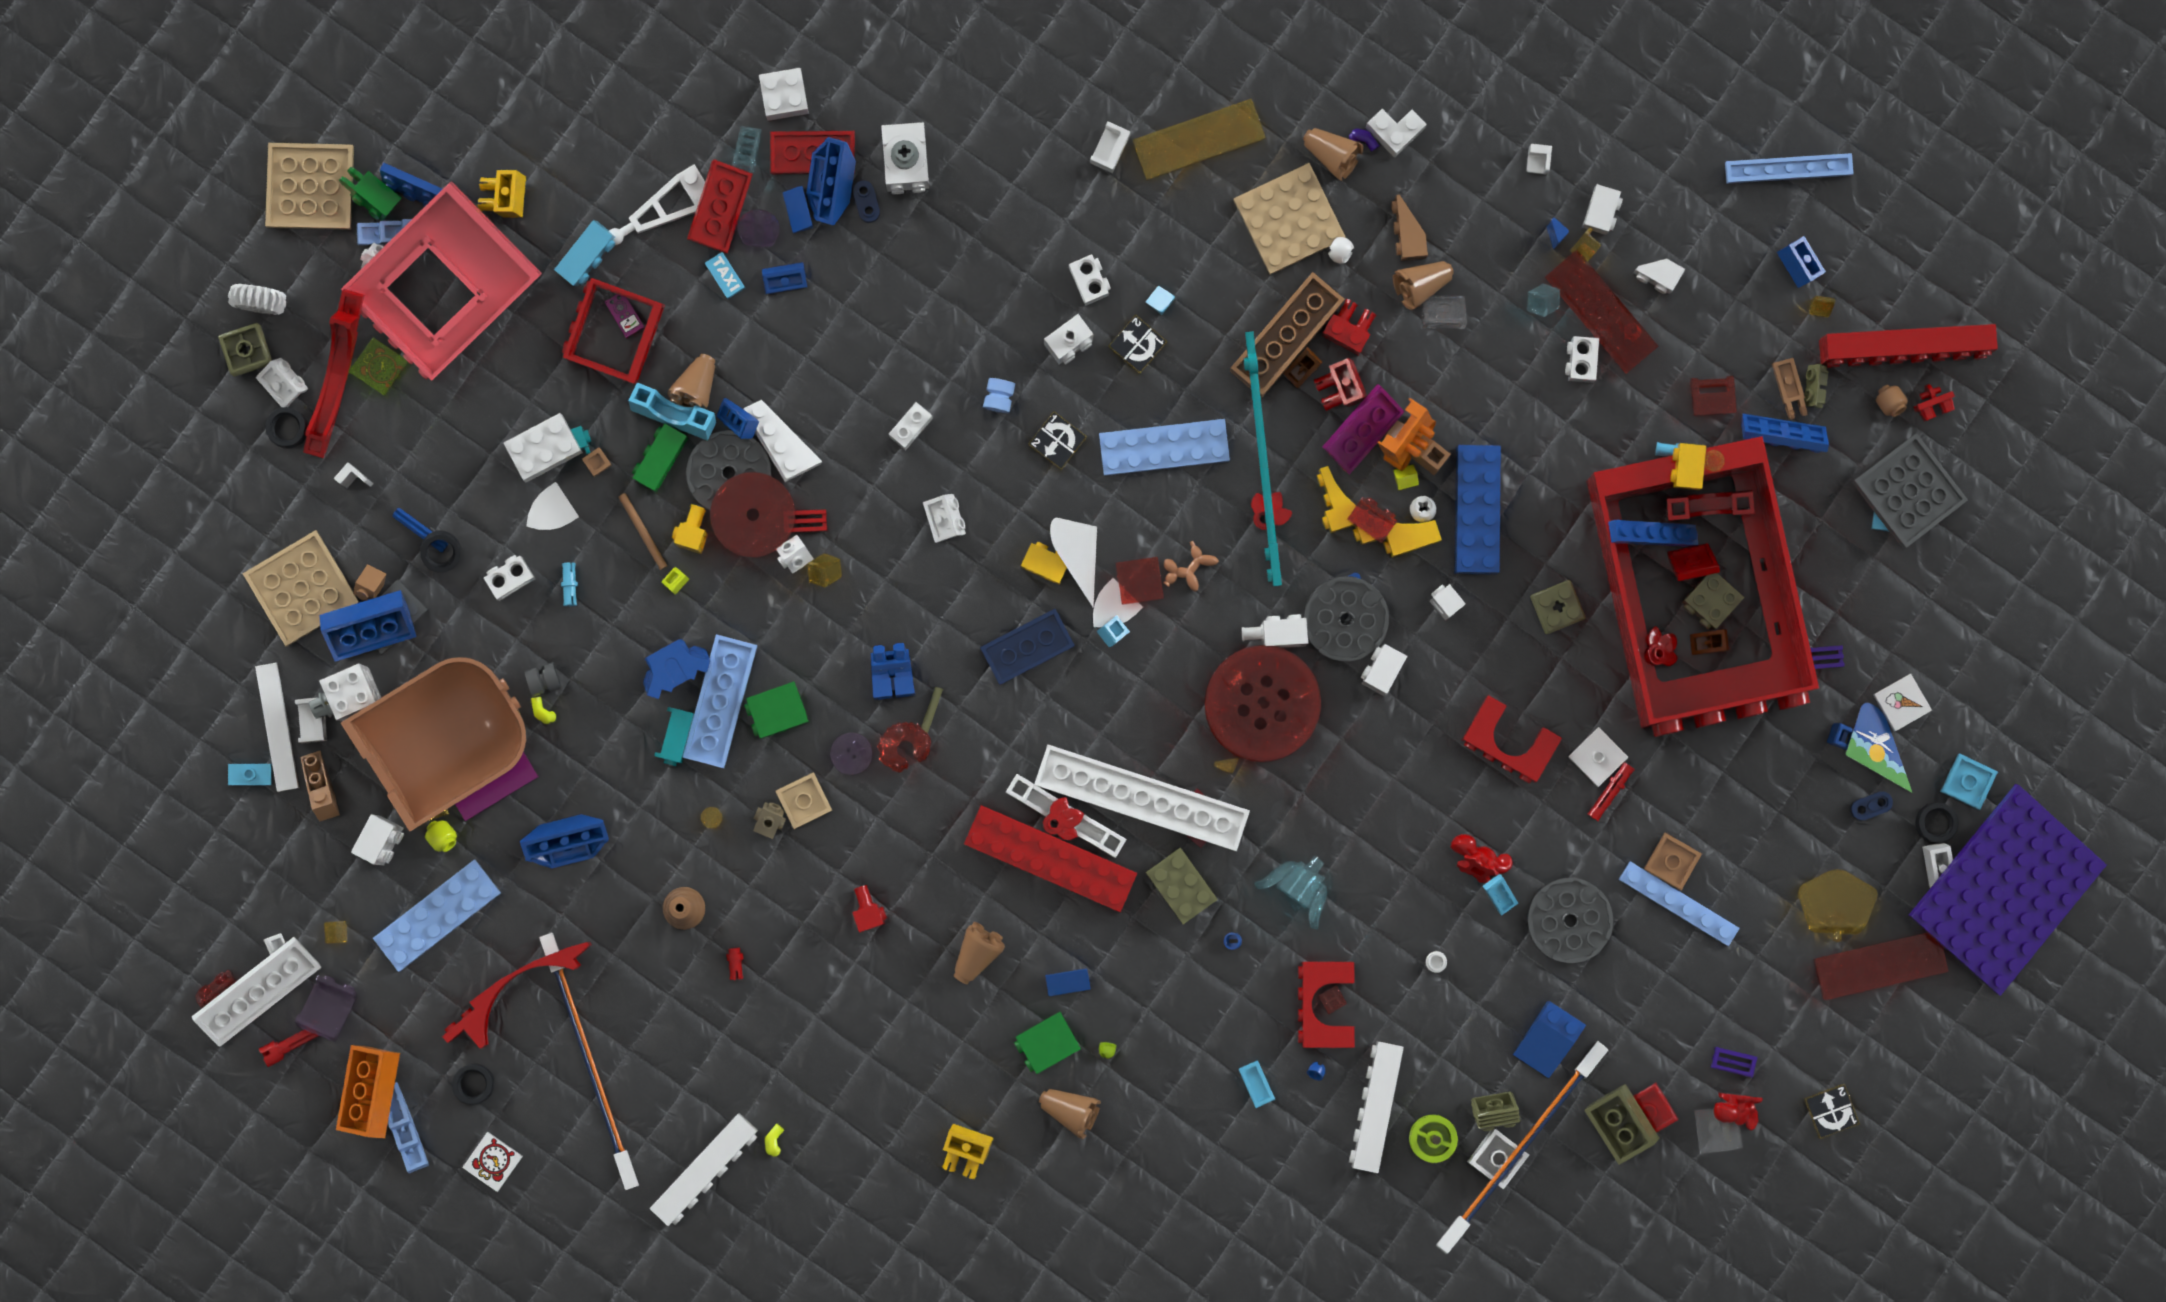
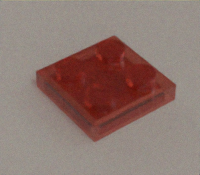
[1115,557,1164,605]

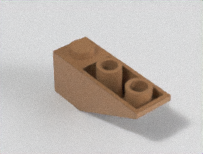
[1392,195,1428,261]
[1385,420,1451,476]
[300,751,340,822]

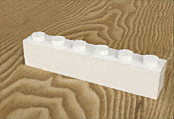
[1349,1041,1404,1173]
[650,1113,758,1226]

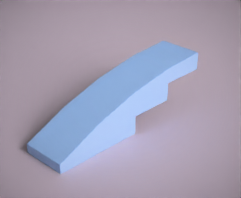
[356,219,412,245]
[388,1082,429,1173]

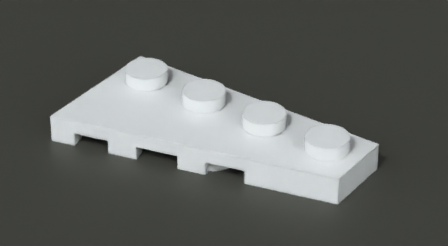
[743,400,822,482]

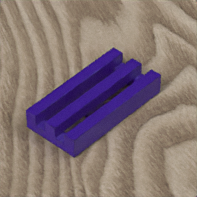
[1810,645,1845,669]
[1710,1047,1758,1078]

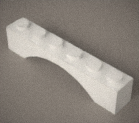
[1006,774,1127,858]

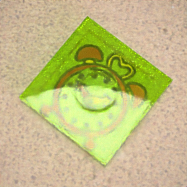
[349,337,408,396]

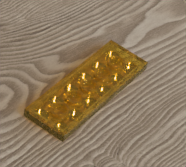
[1132,98,1266,181]

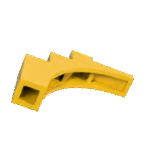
[1317,466,1442,558]

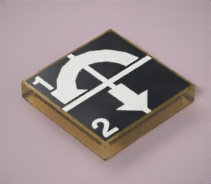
[1108,314,1167,374]
[1028,411,1087,471]
[1804,1084,1860,1139]

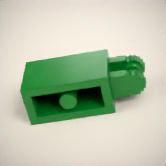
[339,167,401,221]

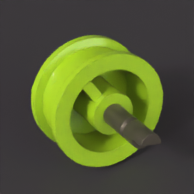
[1409,1115,1458,1163]

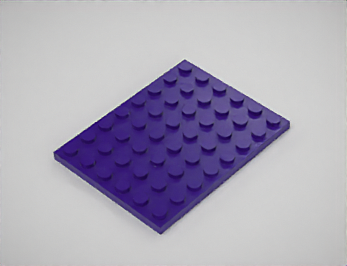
[1908,784,2107,996]

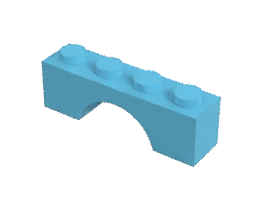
[628,383,716,441]

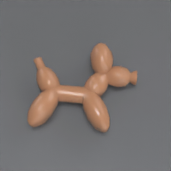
[1163,541,1219,592]

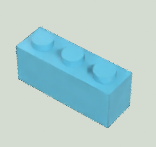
[554,220,615,286]

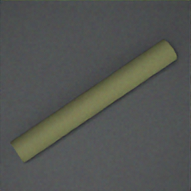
[914,687,943,749]

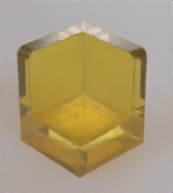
[1570,227,1601,264]
[807,553,842,588]

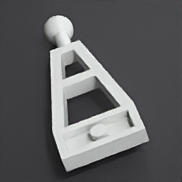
[609,164,705,245]

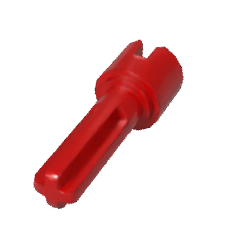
[259,1025,319,1067]

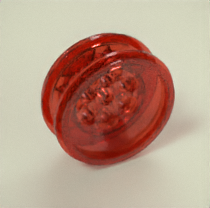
[1205,645,1321,762]

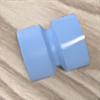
[983,378,1015,413]

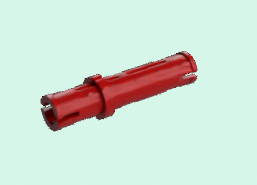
[1587,762,1635,822]

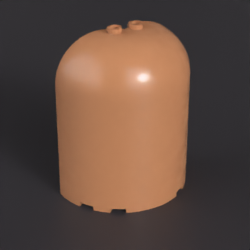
[341,657,526,831]

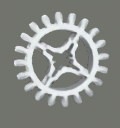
[228,284,287,315]

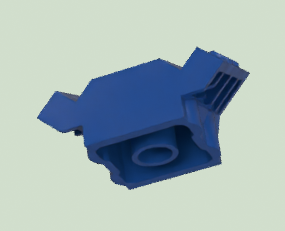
[643,639,710,699]

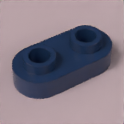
[853,180,880,223]
[1850,792,1893,820]

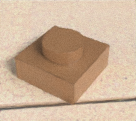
[582,447,612,477]

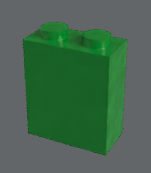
[744,682,810,740]
[1014,1012,1081,1074]

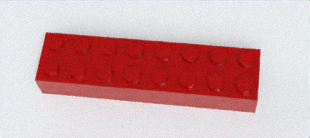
[1819,324,1998,368]
[964,805,1137,912]

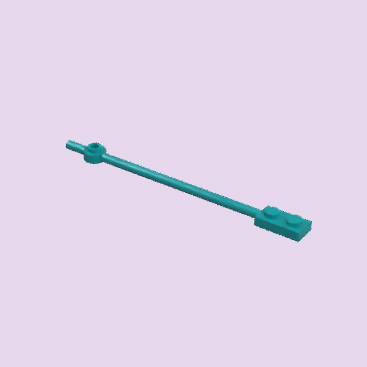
[1244,331,1282,586]

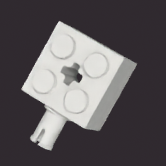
[1044,314,1093,365]
[1242,614,1308,649]

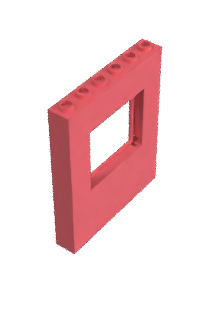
[341,181,542,381]

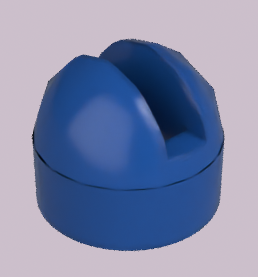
[1224,932,1242,950]
[1307,1062,1326,1081]

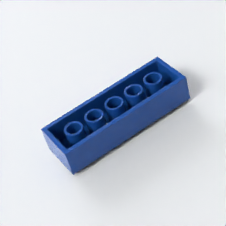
[1455,445,1501,575]

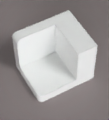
[1526,144,1552,175]

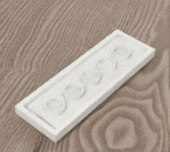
[192,937,321,1047]

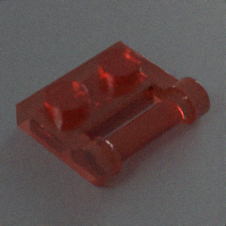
[1690,376,1737,416]

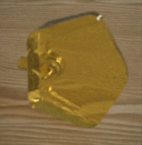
[1798,869,1878,942]

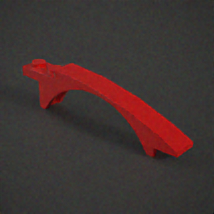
[303,289,365,458]
[442,942,592,1049]

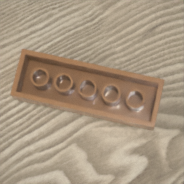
[1230,272,1345,398]

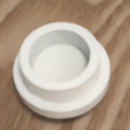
[1425,951,1447,973]

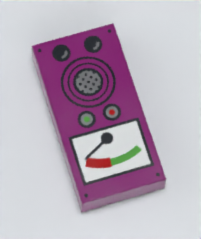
[605,294,645,338]

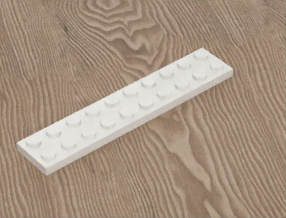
[1035,745,1250,852]

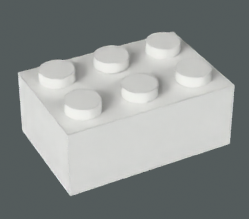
[504,413,583,483]
[351,814,404,866]

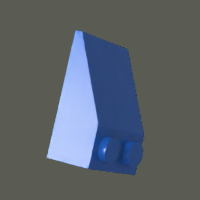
[1513,1001,1586,1078]

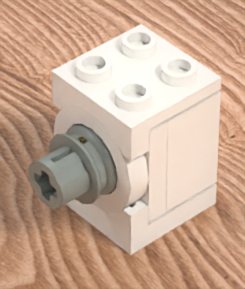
[881,122,929,194]
[309,664,381,721]

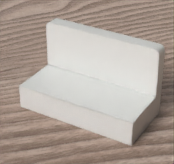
[334,463,374,488]

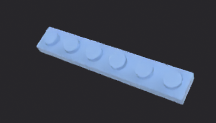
[1725,153,1853,184]
[1618,861,1739,946]

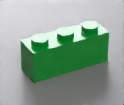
[632,424,689,493]

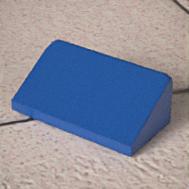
[783,186,813,233]
[1547,218,1569,249]
[762,262,807,294]
[1045,968,1091,996]

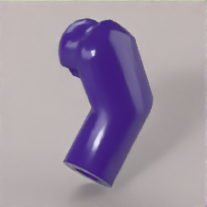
[1349,128,1380,152]

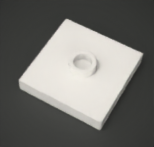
[1568,727,1628,787]

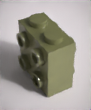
[1682,573,1745,630]

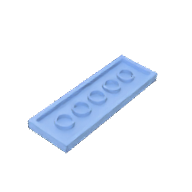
[1099,419,1230,476]
[683,634,757,768]
[373,859,501,972]

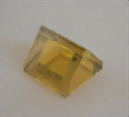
[324,921,347,944]

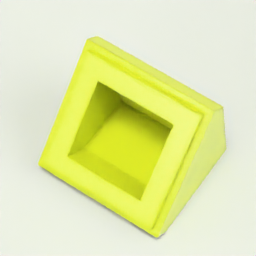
[1393,465,1419,491]
[661,567,689,595]

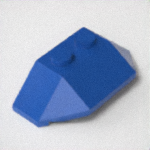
[806,137,856,225]
[520,814,609,868]

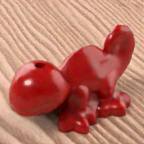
[1450,834,1513,884]
[1714,1093,1763,1131]

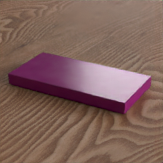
[1322,384,1405,475]
[455,751,539,821]

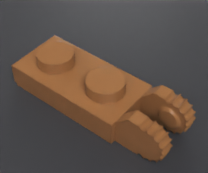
[1772,358,1807,420]

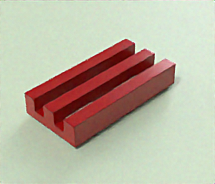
[783,509,827,533]

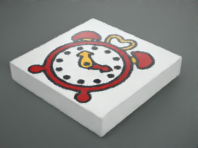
[462,1132,523,1192]

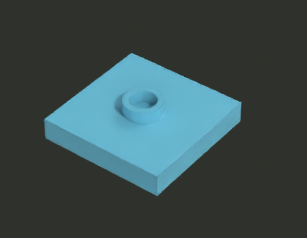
[1940,753,1998,810]

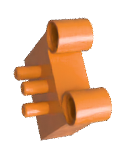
[1378,398,1436,471]

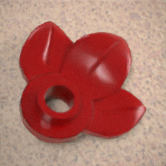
[1251,492,1292,530]
[1645,626,1678,666]
[1043,797,1084,840]

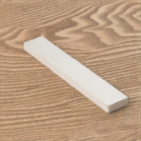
[255,663,299,792]

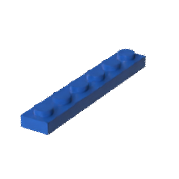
[1608,520,1699,547]

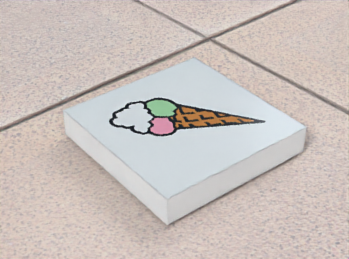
[1873,674,1932,731]

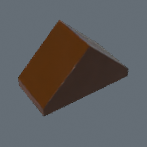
[1283,347,1323,388]
[1690,629,1729,655]

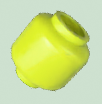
[425,820,457,852]

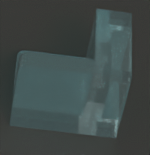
[1527,284,1560,317]

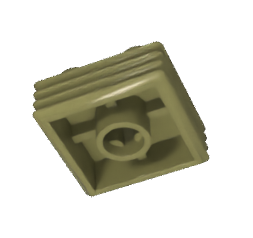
[218,323,272,377]
[1530,580,1586,634]
[1471,1092,1520,1131]

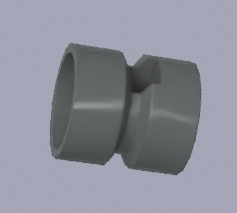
[525,662,562,697]

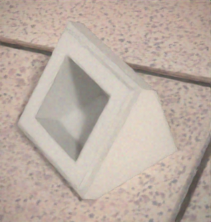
[264,933,285,955]

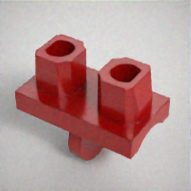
[1913,384,1955,422]

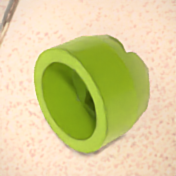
[1099,1042,1116,1059]

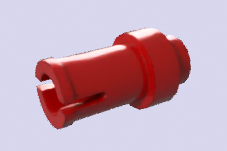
[726,948,744,980]

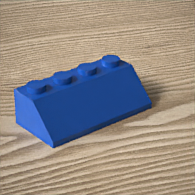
[319,590,416,662]

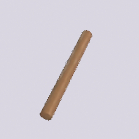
[618,493,667,570]

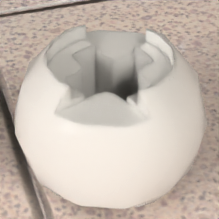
[1328,237,1354,264]
[1410,496,1437,522]

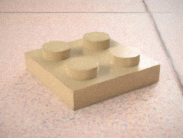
[776,772,833,829]

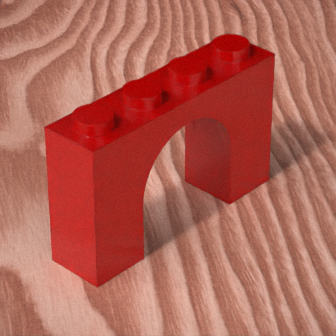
[1667,490,1755,520]
[1461,695,1562,784]
[1298,962,1355,1048]

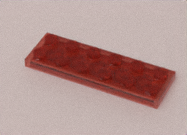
[1545,250,1659,373]
[1813,932,1949,1000]

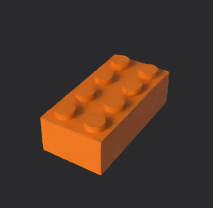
[336,1045,400,1138]

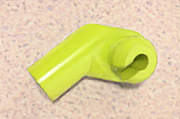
[531,697,556,724]
[765,1123,784,1157]

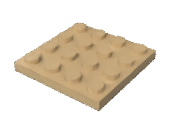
[265,143,354,230]
[1233,163,1346,275]
[243,530,360,647]

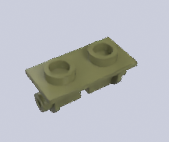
[1804,364,1829,409]

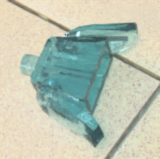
[1254,856,1328,930]

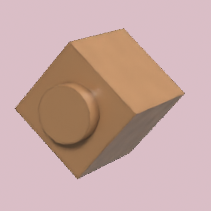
[353,564,386,601]

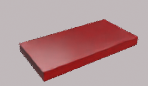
[770,131,855,175]
[687,159,753,254]

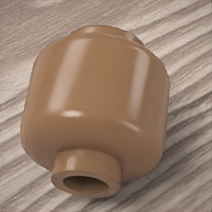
[1876,385,1908,417]

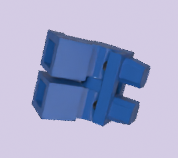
[871,643,915,700]

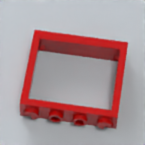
[562,278,665,384]

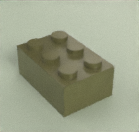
[1146,847,1218,925]
[1585,1084,1660,1165]

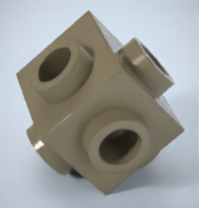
[753,802,786,839]

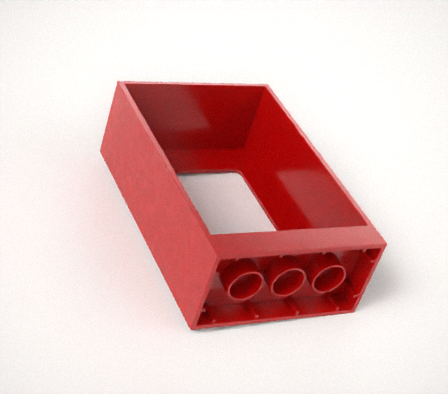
[1587,436,1819,737]

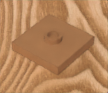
[1644,833,1702,891]

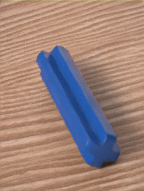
[392,508,448,552]

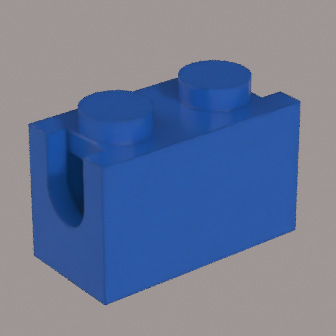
[1777,236,1826,288]

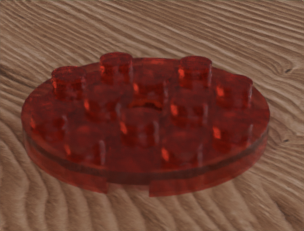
[710,472,795,557]

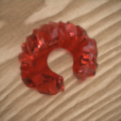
[878,722,931,773]

